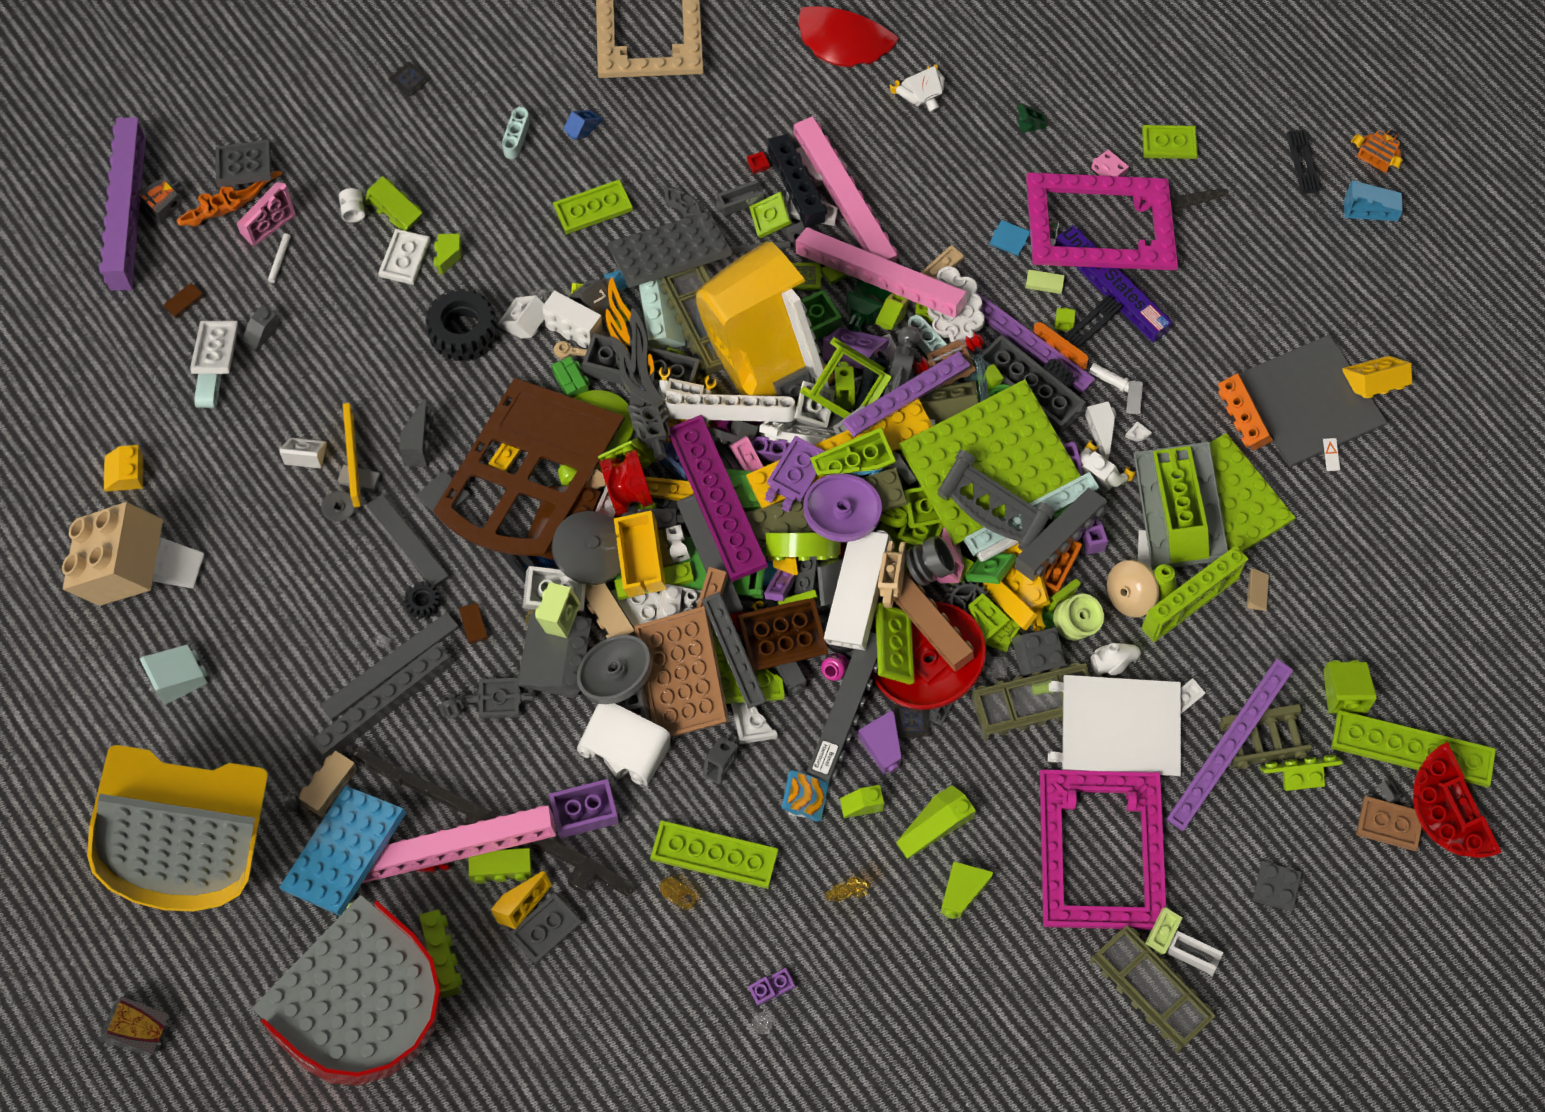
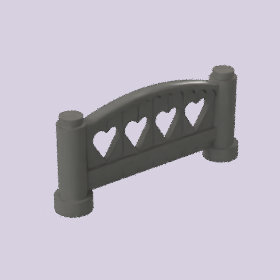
[937,450,1056,551]

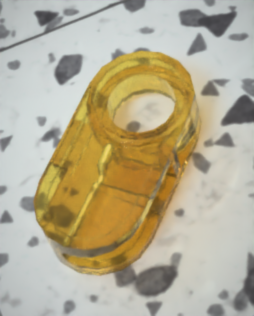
[660,877,696,910]

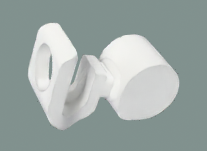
[666,524,690,563]

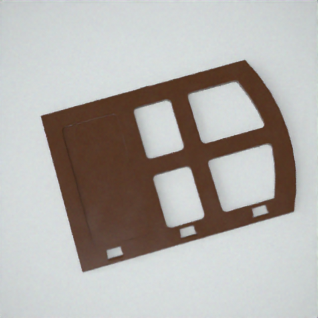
[433,378,625,556]

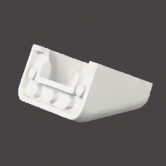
[577,703,670,786]

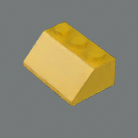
[1342,356,1412,398]

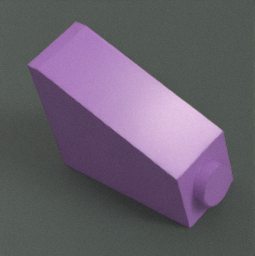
[858,710,901,774]

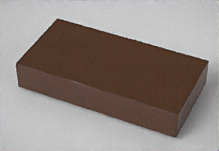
[163,283,204,319]
[459,603,488,645]

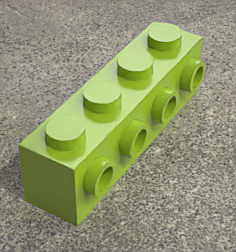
[419,909,463,999]

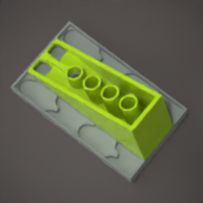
[1133,442,1228,570]

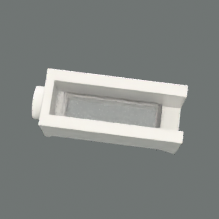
[1167,931,1223,977]

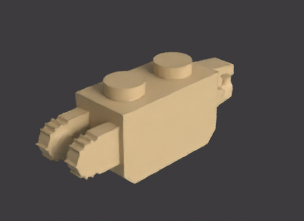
[878,541,906,608]

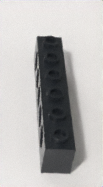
[767,134,827,227]

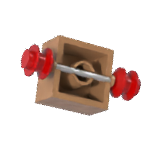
[912,332,984,386]

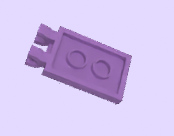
[765,435,825,512]

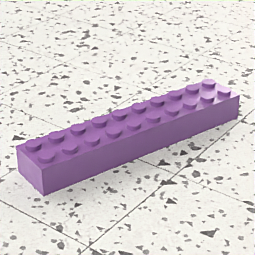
[99,117,146,291]

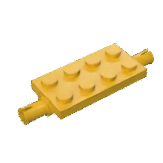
[1000,543,1050,632]

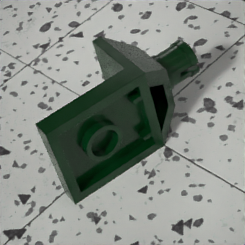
[846,279,892,332]

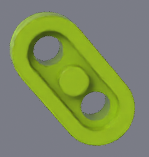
[880,508,907,528]

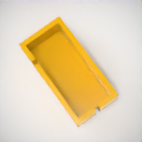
[614,511,667,598]

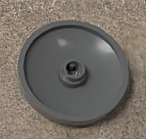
[552,511,621,585]
[577,635,653,704]

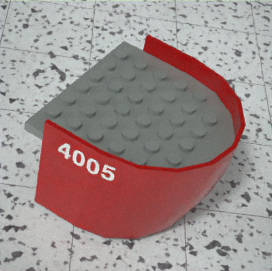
[252,895,441,1086]

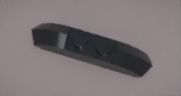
[853,349,890,412]

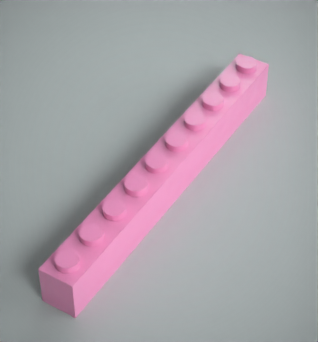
[793,116,898,263]
[796,227,967,318]
[362,806,556,883]

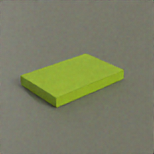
[1142,125,1197,159]

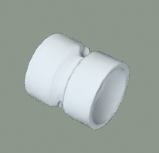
[339,188,365,222]

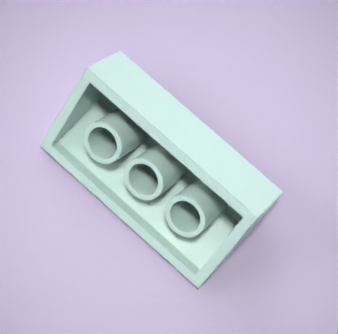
[639,278,685,349]

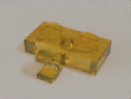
[825,877,870,902]

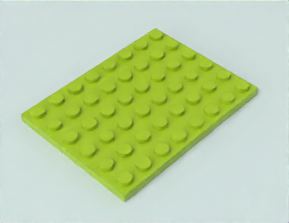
[898,379,1081,545]

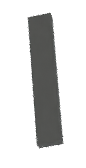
[367,495,449,588]
[702,592,766,709]

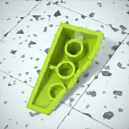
[810,427,896,476]
[896,785,976,859]

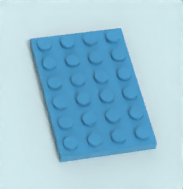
[279,786,407,916]

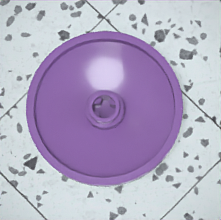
[803,474,882,542]

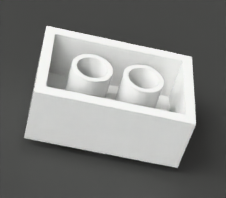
[542,290,603,348]

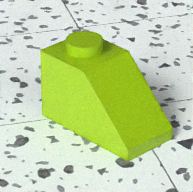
[840,785,884,818]

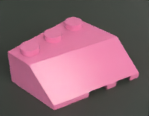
[237,182,296,247]

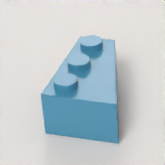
[1344,180,1403,221]

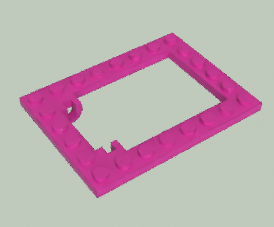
[1026,173,1178,270]
[1039,770,1166,930]

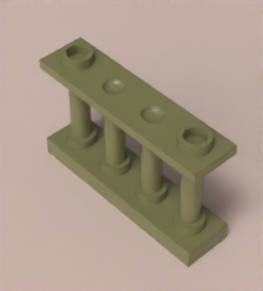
[1219,704,1312,769]

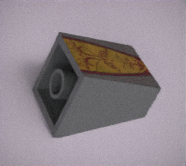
[98,996,170,1056]

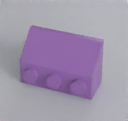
[823,327,889,371]

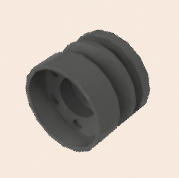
[905,536,955,586]

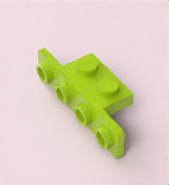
[1260,755,1343,791]

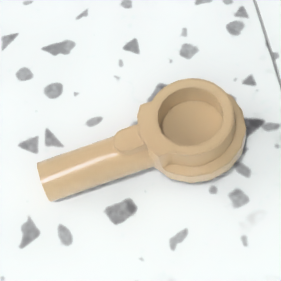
[554,341,587,359]

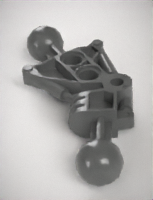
[884,326,921,395]

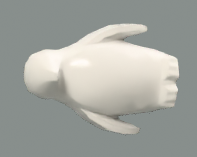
[1091,643,1141,677]

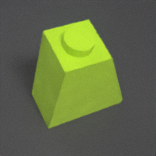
[940,861,993,919]

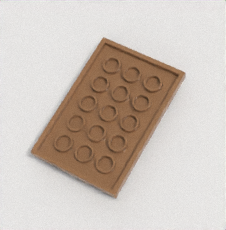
[634,606,729,738]

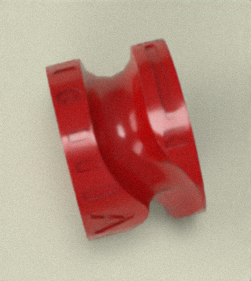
[599,449,653,516]

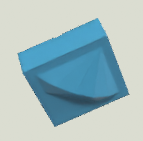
[604,270,627,290]

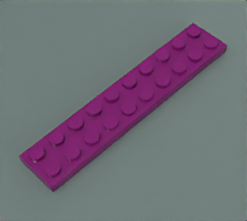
[669,415,768,582]

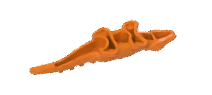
[176,171,282,227]

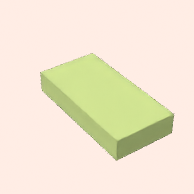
[1025,270,1064,294]

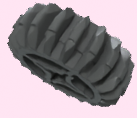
[943,580,994,615]

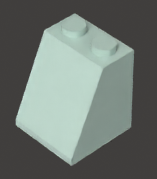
[140,645,208,705]

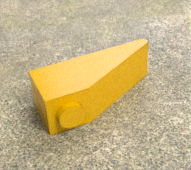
[491,871,552,930]

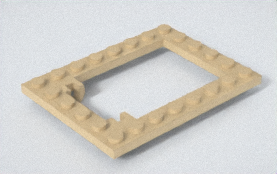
[596,0,703,78]

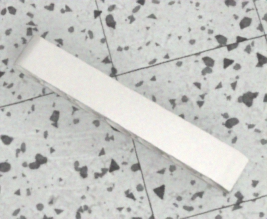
[665,394,796,422]

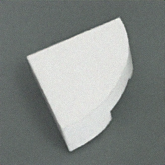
[1125,421,1152,441]

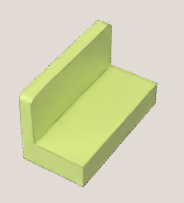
[1145,907,1182,956]

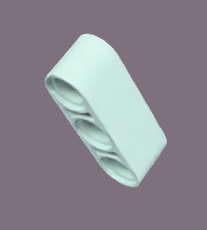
[502,107,529,159]
[908,315,947,354]
[195,374,222,408]

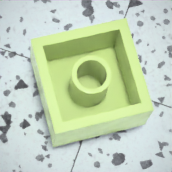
[535,582,581,638]

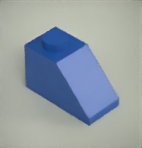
[563,110,603,140]

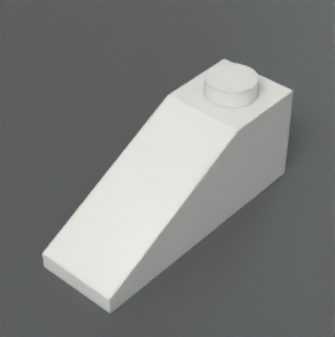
[1085,401,1116,460]

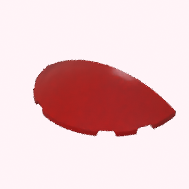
[798,6,899,67]
[1413,742,1502,858]

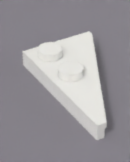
[731,703,777,744]

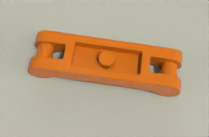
[1033,322,1088,371]

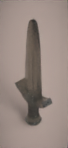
[1150,189,1228,217]

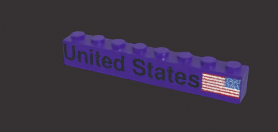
[1055,225,1172,343]

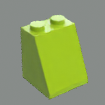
[1323,660,1376,713]

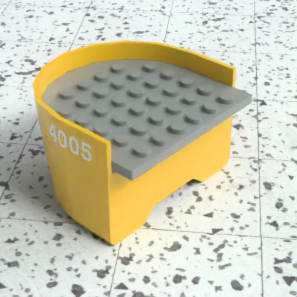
[87,745,268,912]

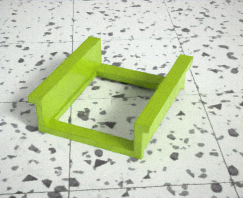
[800,337,892,418]

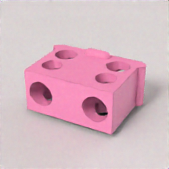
[1091,149,1129,177]

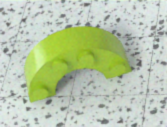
[766,532,841,561]

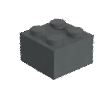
[1012,627,1065,676]

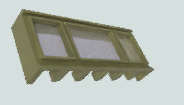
[660,265,725,376]
[971,662,1090,740]
[1089,925,1215,1054]

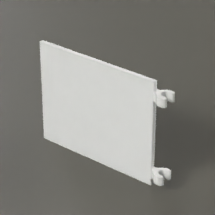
[1048,675,1181,776]

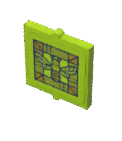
[792,263,822,290]

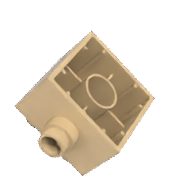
[62,502,163,606]

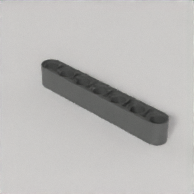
[676,494,743,615]

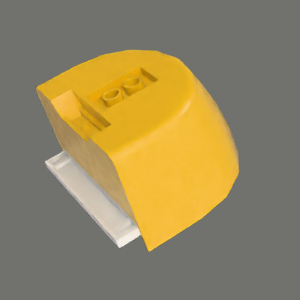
[696,241,835,396]

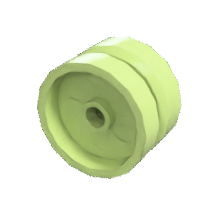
[1053,593,1104,641]

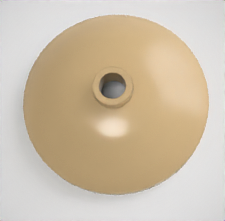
[1107,560,1159,617]

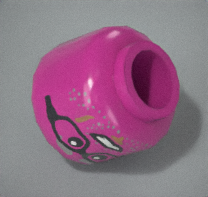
[821,653,849,681]

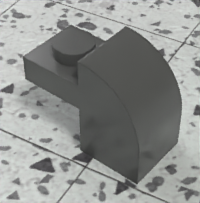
[711,421,758,450]

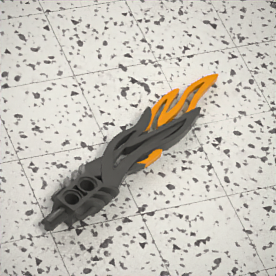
[606,278,671,461]

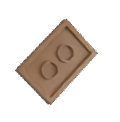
[1356,796,1422,851]

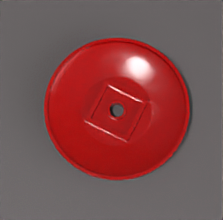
[872,602,986,710]

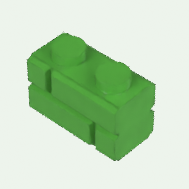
[552,356,590,398]

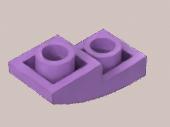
[748,968,796,1005]

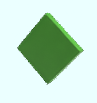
[965,553,1016,584]

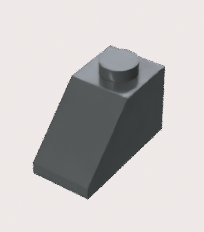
[242,305,280,351]

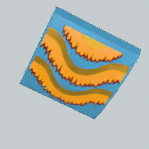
[782,770,829,821]

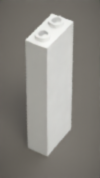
[824,530,892,651]

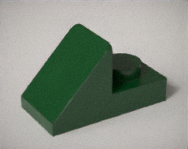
[1017,103,1048,133]

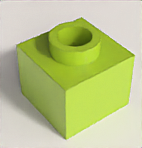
[1054,308,1075,331]

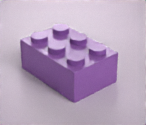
[549,779,619,839]

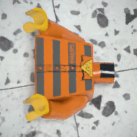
[1351,130,1403,173]

